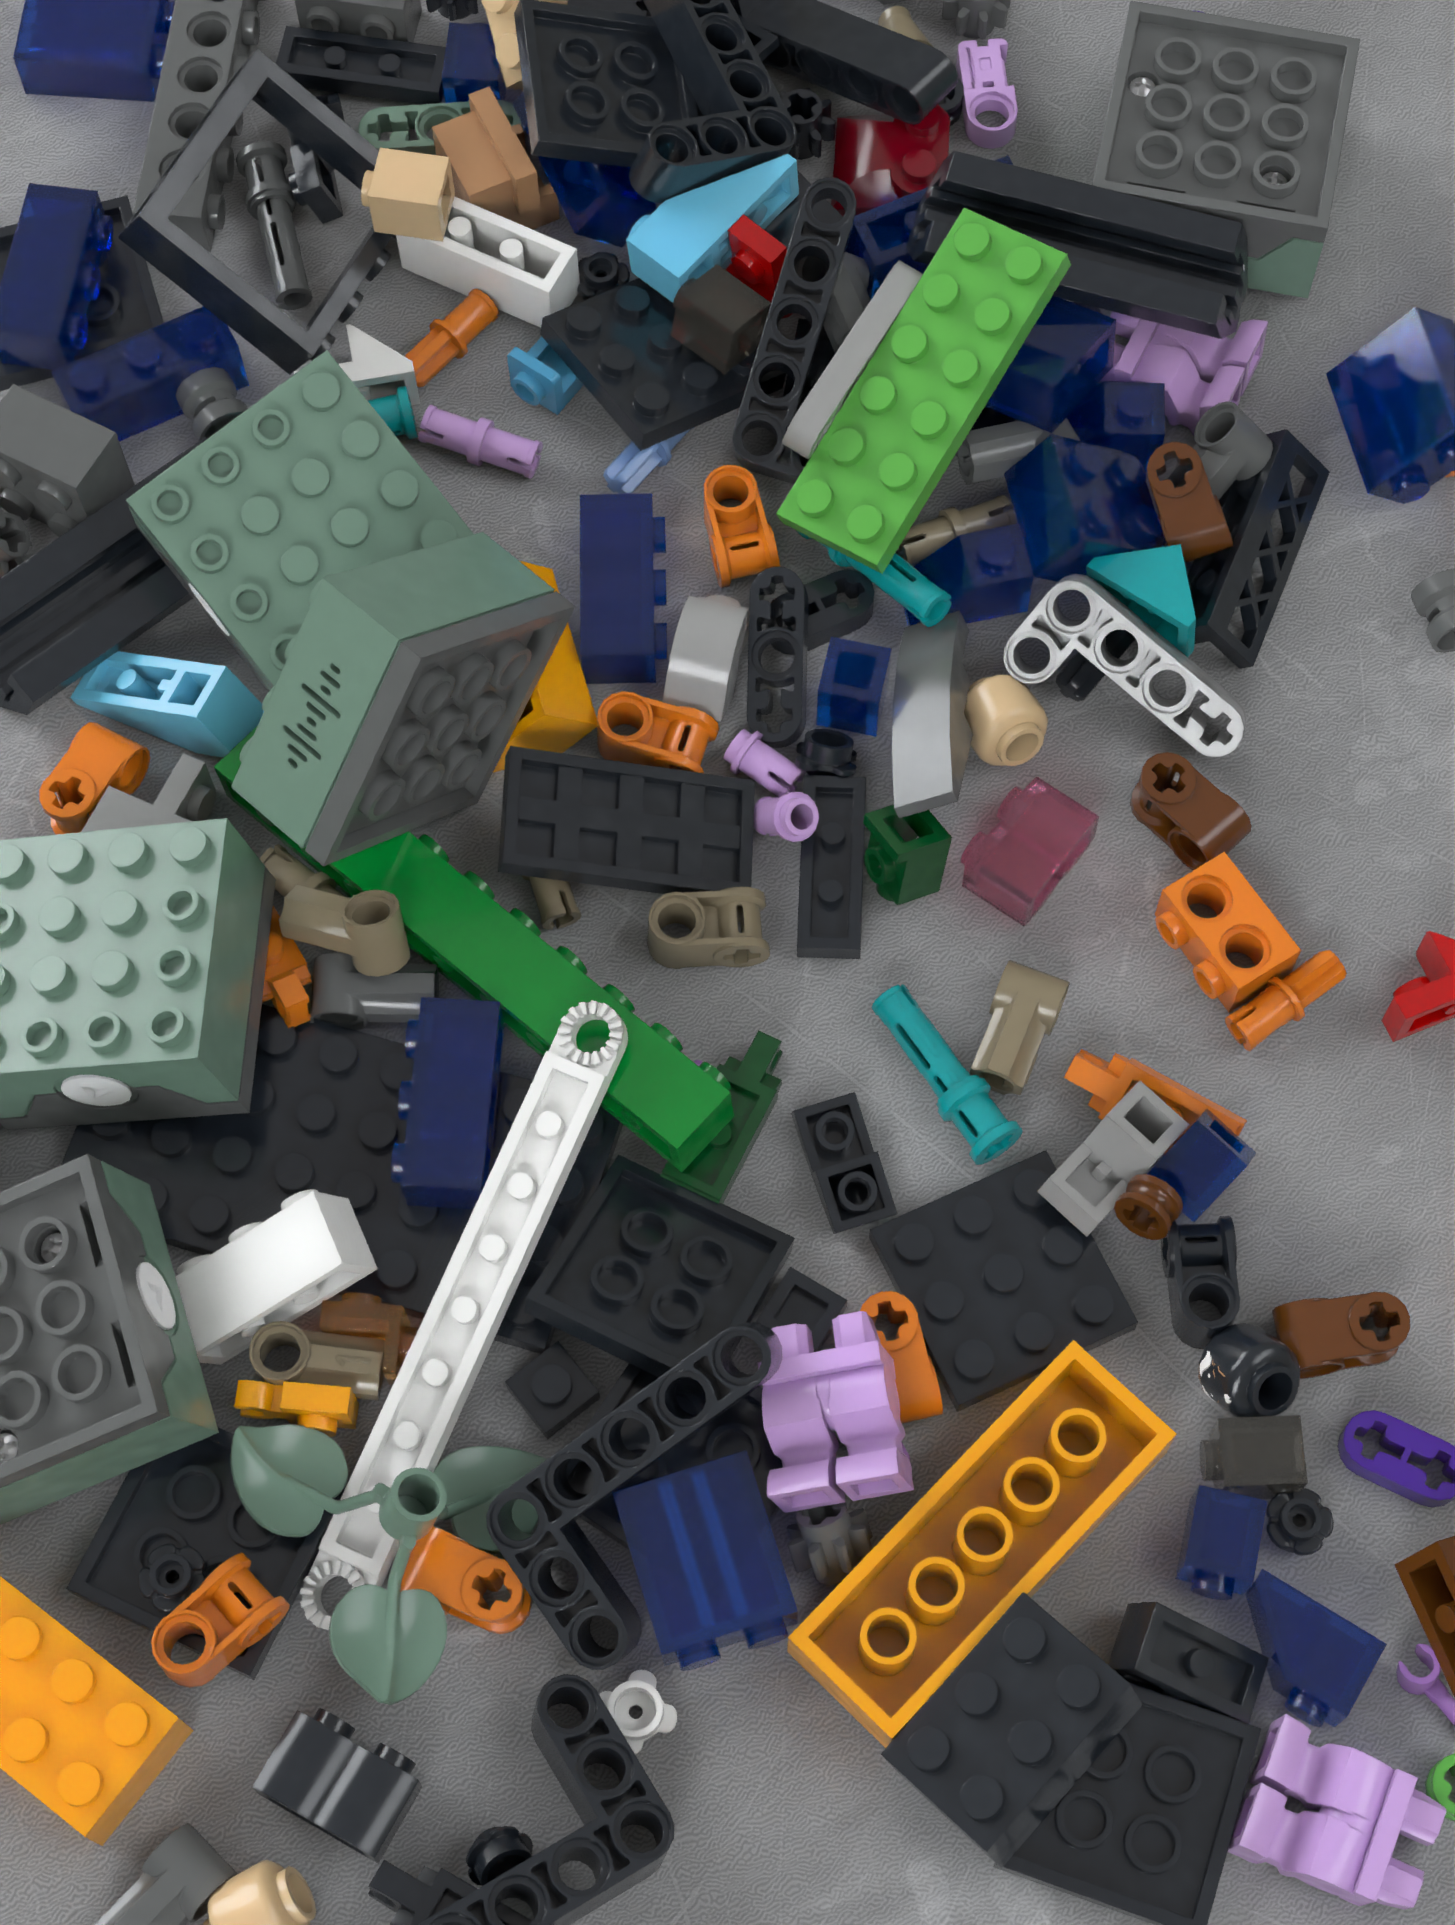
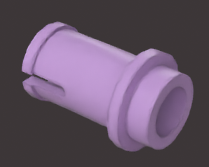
[723,729,806,798]
[753,792,819,842]

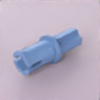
[603,427,695,497]

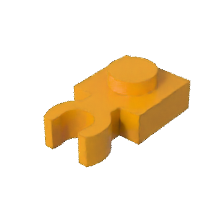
[234,1380,359,1437]

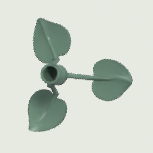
[230,1424,547,1705]

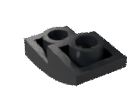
[791,1092,897,1234]

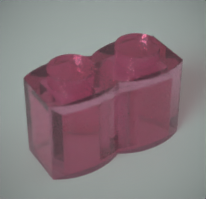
[960,777,1099,926]

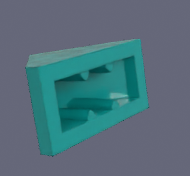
[1086,544,1196,657]

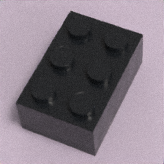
[881,1592,1142,1869]

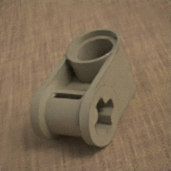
[647,887,770,969]

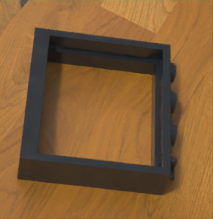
[118,49,397,375]

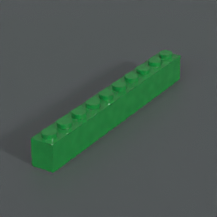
[214,725,734,1173]

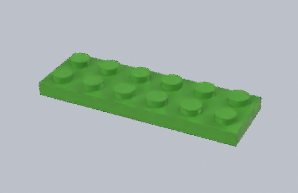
[776,208,1071,574]

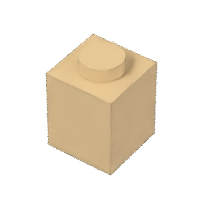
[361,147,455,242]

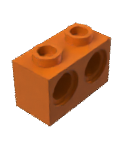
[1155,851,1301,1013]

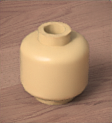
[964,675,1048,766]
[203,1860,316,1925]

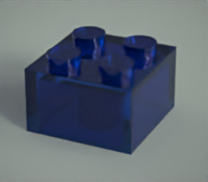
[1004,434,1167,582]

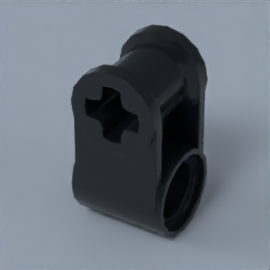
[1161,1216,1240,1349]

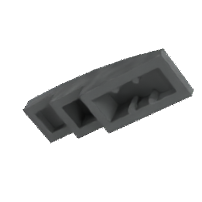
[892,610,973,818]

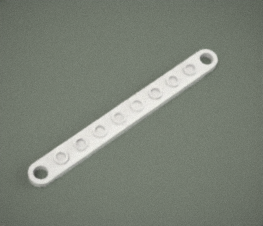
[300,1000,628,1631]

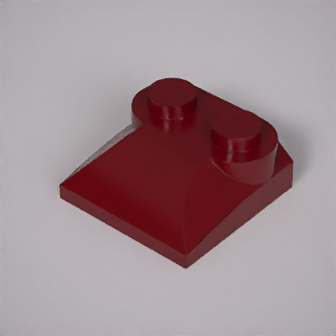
[831,105,950,222]

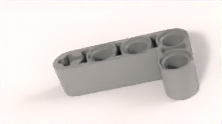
[1003,574,1247,757]

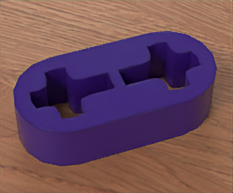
[1337,1410,1455,1508]

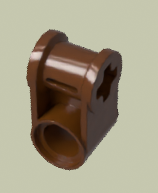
[1147,441,1233,563]
[1130,752,1252,870]
[1272,1292,1410,1379]

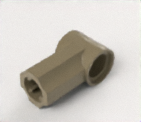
[279,884,410,977]
[970,960,1070,1095]
[249,1321,387,1401]

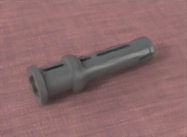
[236,141,313,310]

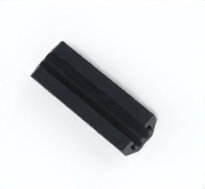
[906,150,1248,339]
[0,437,208,715]

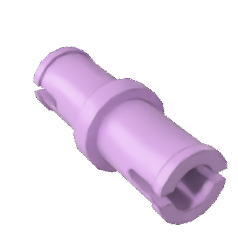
[418,405,543,479]

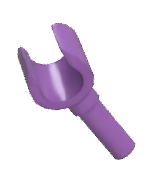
[1396,1644,1455,1726]

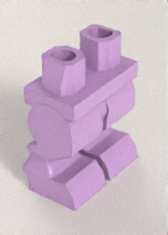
[1086,312,1268,435]
[758,1311,914,1513]
[1228,1714,1446,1910]

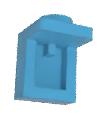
[507,336,583,415]

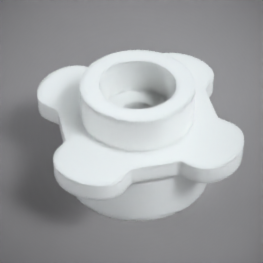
[599,1670,677,1754]

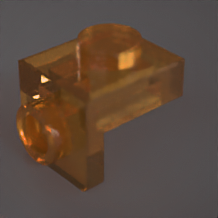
[319,1293,419,1385]

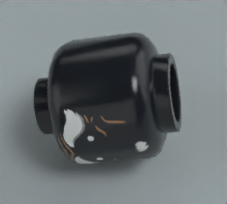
[1198,1323,1300,1424]

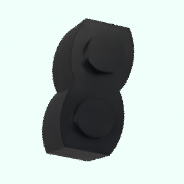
[252,1708,422,1864]

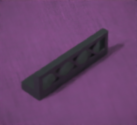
[1187,429,1330,669]

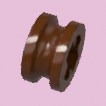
[1114,1174,1183,1240]

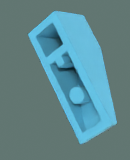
[626,154,799,311]
[70,651,264,758]

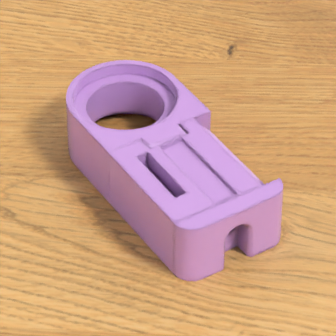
[956,38,1018,149]

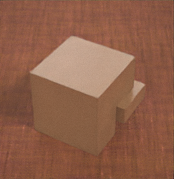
[432,86,560,230]

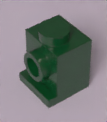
[863,805,952,906]

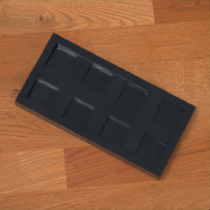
[498,746,755,894]

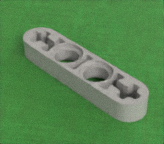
[782,261,923,459]

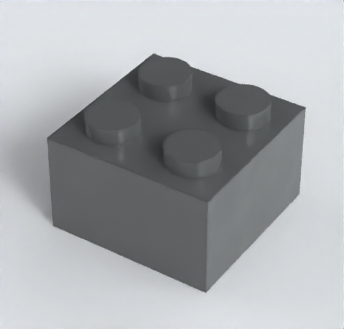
[0,384,135,537]

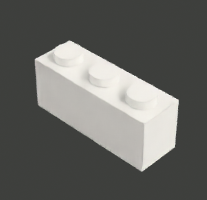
[396,196,580,328]
[176,1189,378,1365]

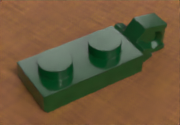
[660,1030,783,1204]

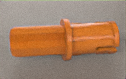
[404,289,499,388]
[1225,950,1347,1051]

